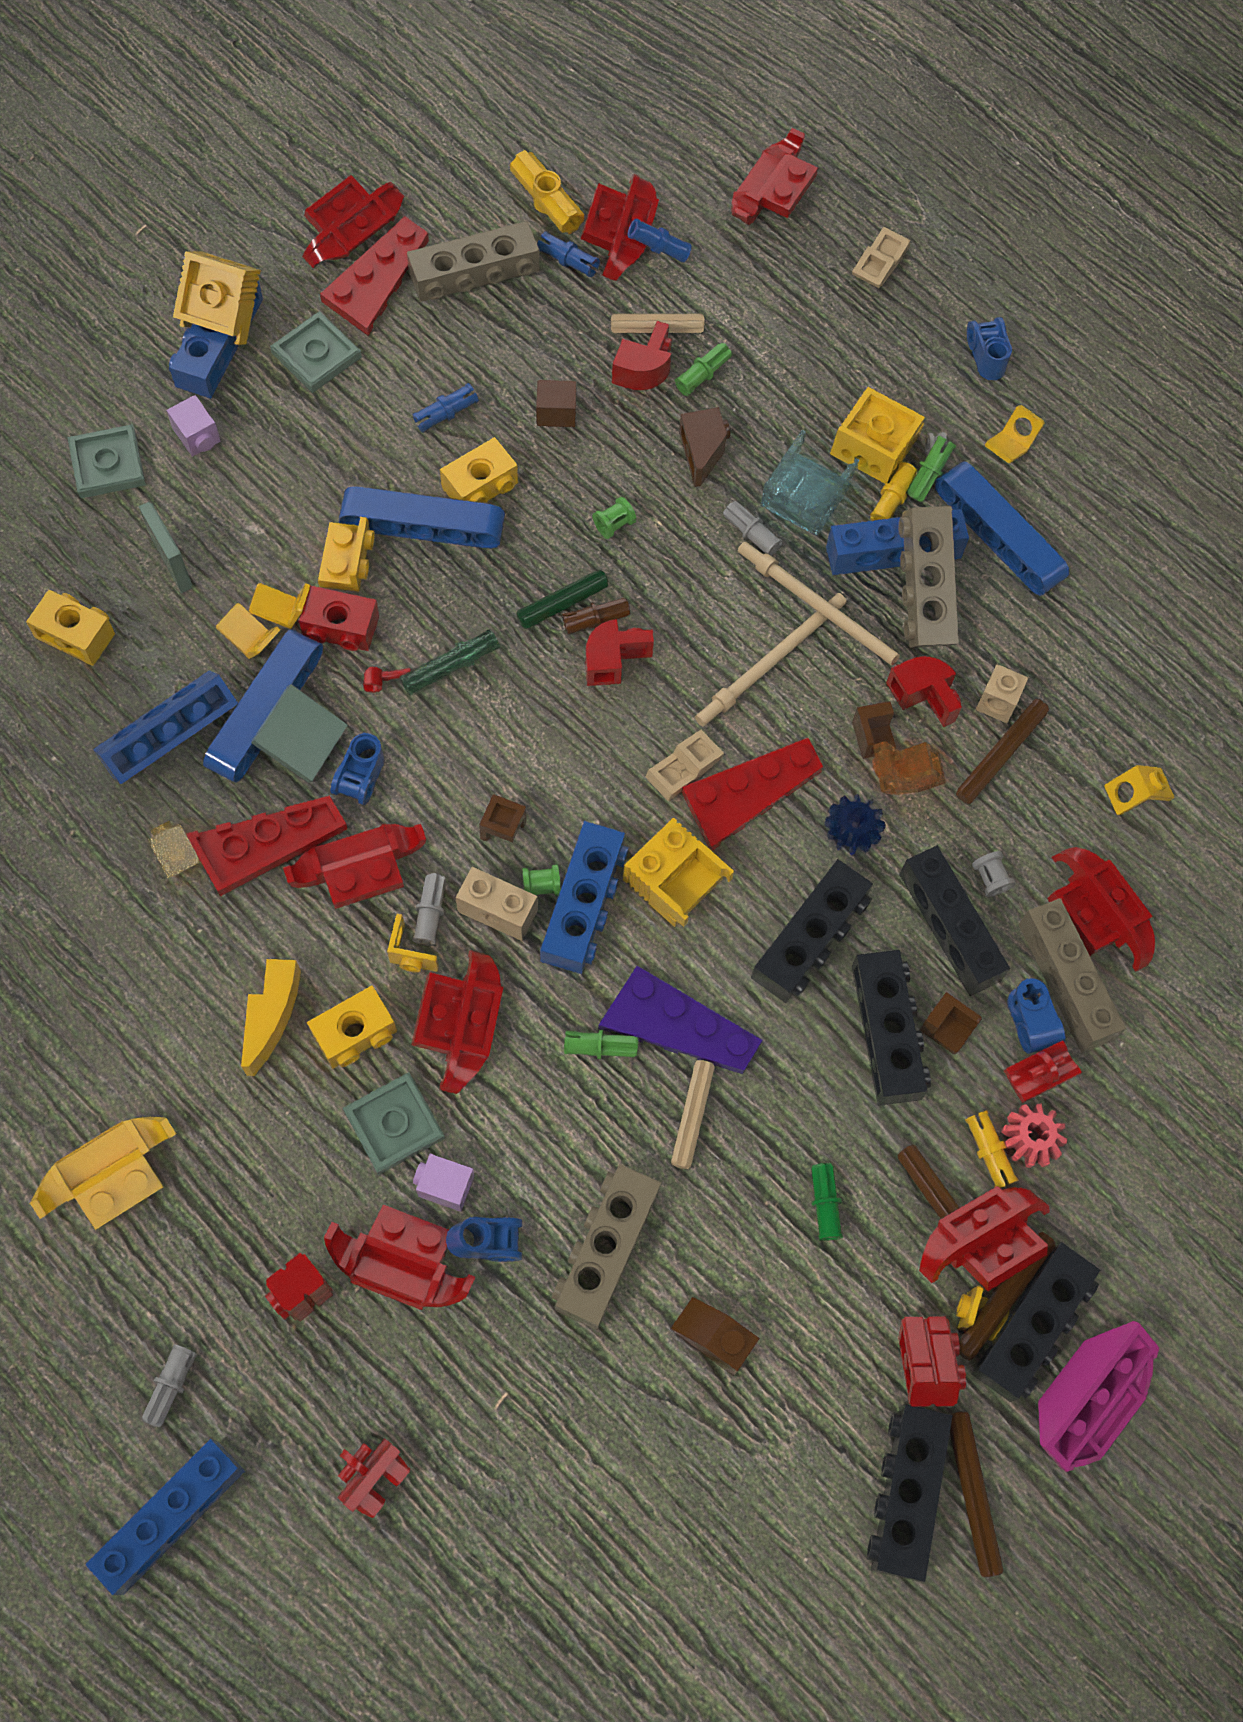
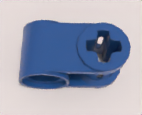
[967,317,1012,380]
[330,733,385,806]
[1007,978,1065,1054]
[446,1217,523,1262]

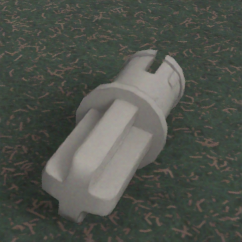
[723,501,782,556]
[412,873,446,946]
[142,1344,197,1427]

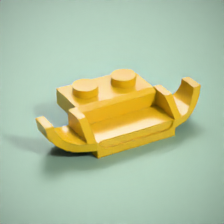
[30,1117,176,1230]

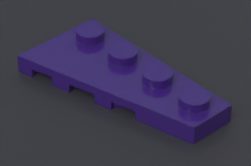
[598,966,762,1074]

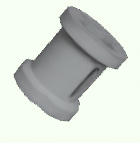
[972,851,1016,897]

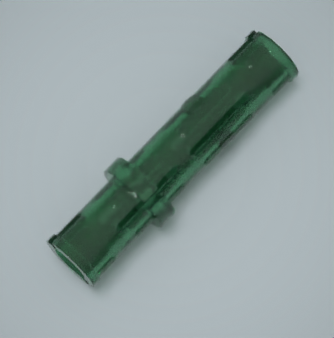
[399,629,500,696]

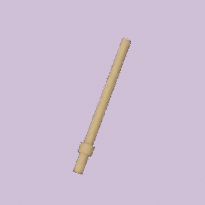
[738,541,900,666]
[695,593,847,727]

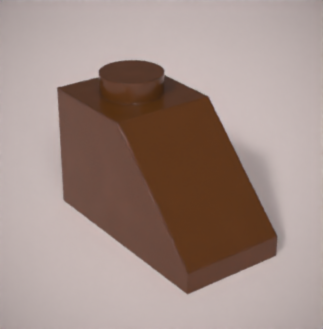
[679,407,730,487]
[670,1297,760,1376]

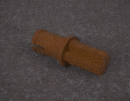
[562,598,630,635]

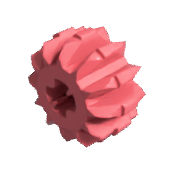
[1001,1104,1067,1168]

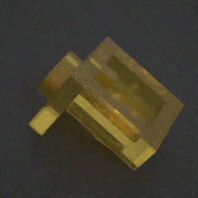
[147,820,200,878]

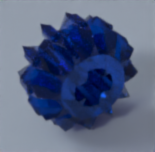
[824,793,886,856]

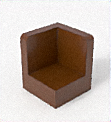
[536,380,576,427]
[852,701,896,759]
[479,794,526,843]
[920,992,982,1054]

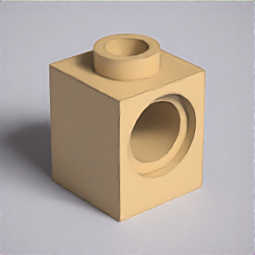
[976,664,1028,723]

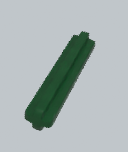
[516,570,609,629]

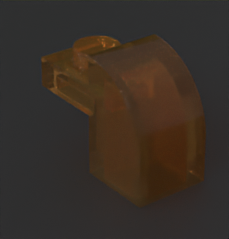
[872,741,946,795]

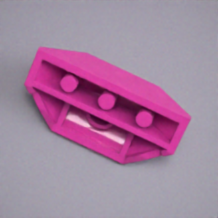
[1038,1321,1159,1472]

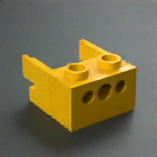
[173,251,261,345]
[830,387,925,484]
[623,817,734,927]

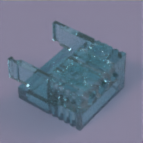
[760,430,859,536]

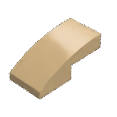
[852,227,911,288]
[645,729,724,801]

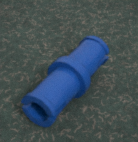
[628,219,692,263]
[537,231,600,277]
[412,383,479,433]

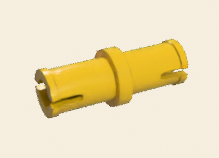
[870,462,917,521]
[965,1110,1019,1188]

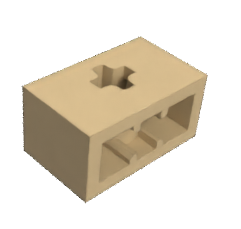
[456,867,538,941]

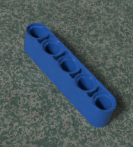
[935,461,1069,596]
[338,487,505,549]
[203,629,323,783]

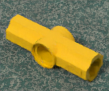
[510,150,584,234]

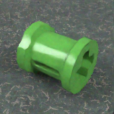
[592,497,636,539]
[522,864,561,897]

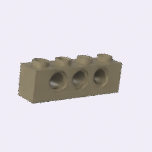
[407,221,540,302]
[898,506,959,648]
[1018,898,1126,1053]
[551,1164,661,1331]

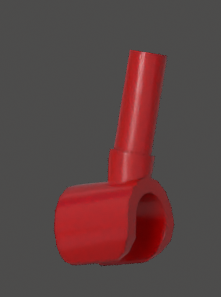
[363,667,411,693]

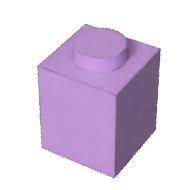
[166,395,221,457]
[413,1154,475,1212]

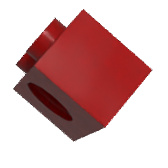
[299,585,379,651]

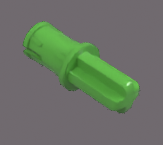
[675,343,732,396]
[907,436,956,502]
[564,1030,639,1059]

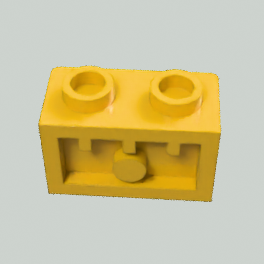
[318,517,375,592]

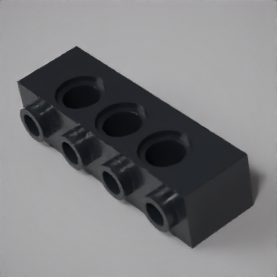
[899,845,1010,996]
[751,859,873,1003]
[852,950,931,1106]
[971,1242,1101,1402]
[867,1404,953,1582]

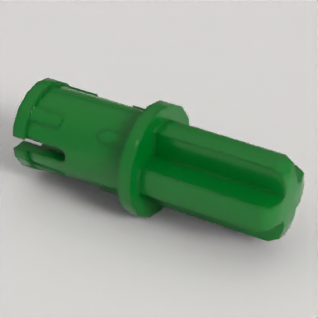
[811,1163,843,1241]

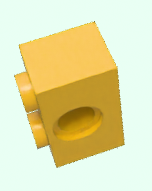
[440,437,518,503]
[26,590,115,666]
[307,985,397,1069]

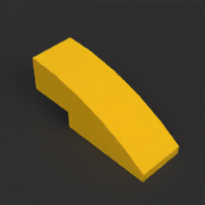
[241,959,301,1076]

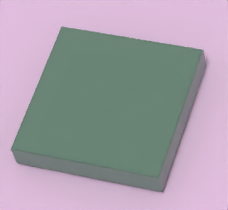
[270,311,362,393]
[67,424,146,499]
[138,501,192,593]
[251,684,348,783]
[343,1072,445,1175]

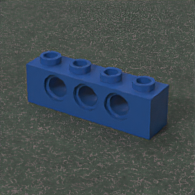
[169,281,263,399]
[826,509,969,575]
[93,670,239,784]
[540,821,629,974]
[85,1439,245,1595]

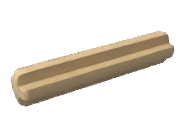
[611,314,705,333]
[671,1060,715,1169]

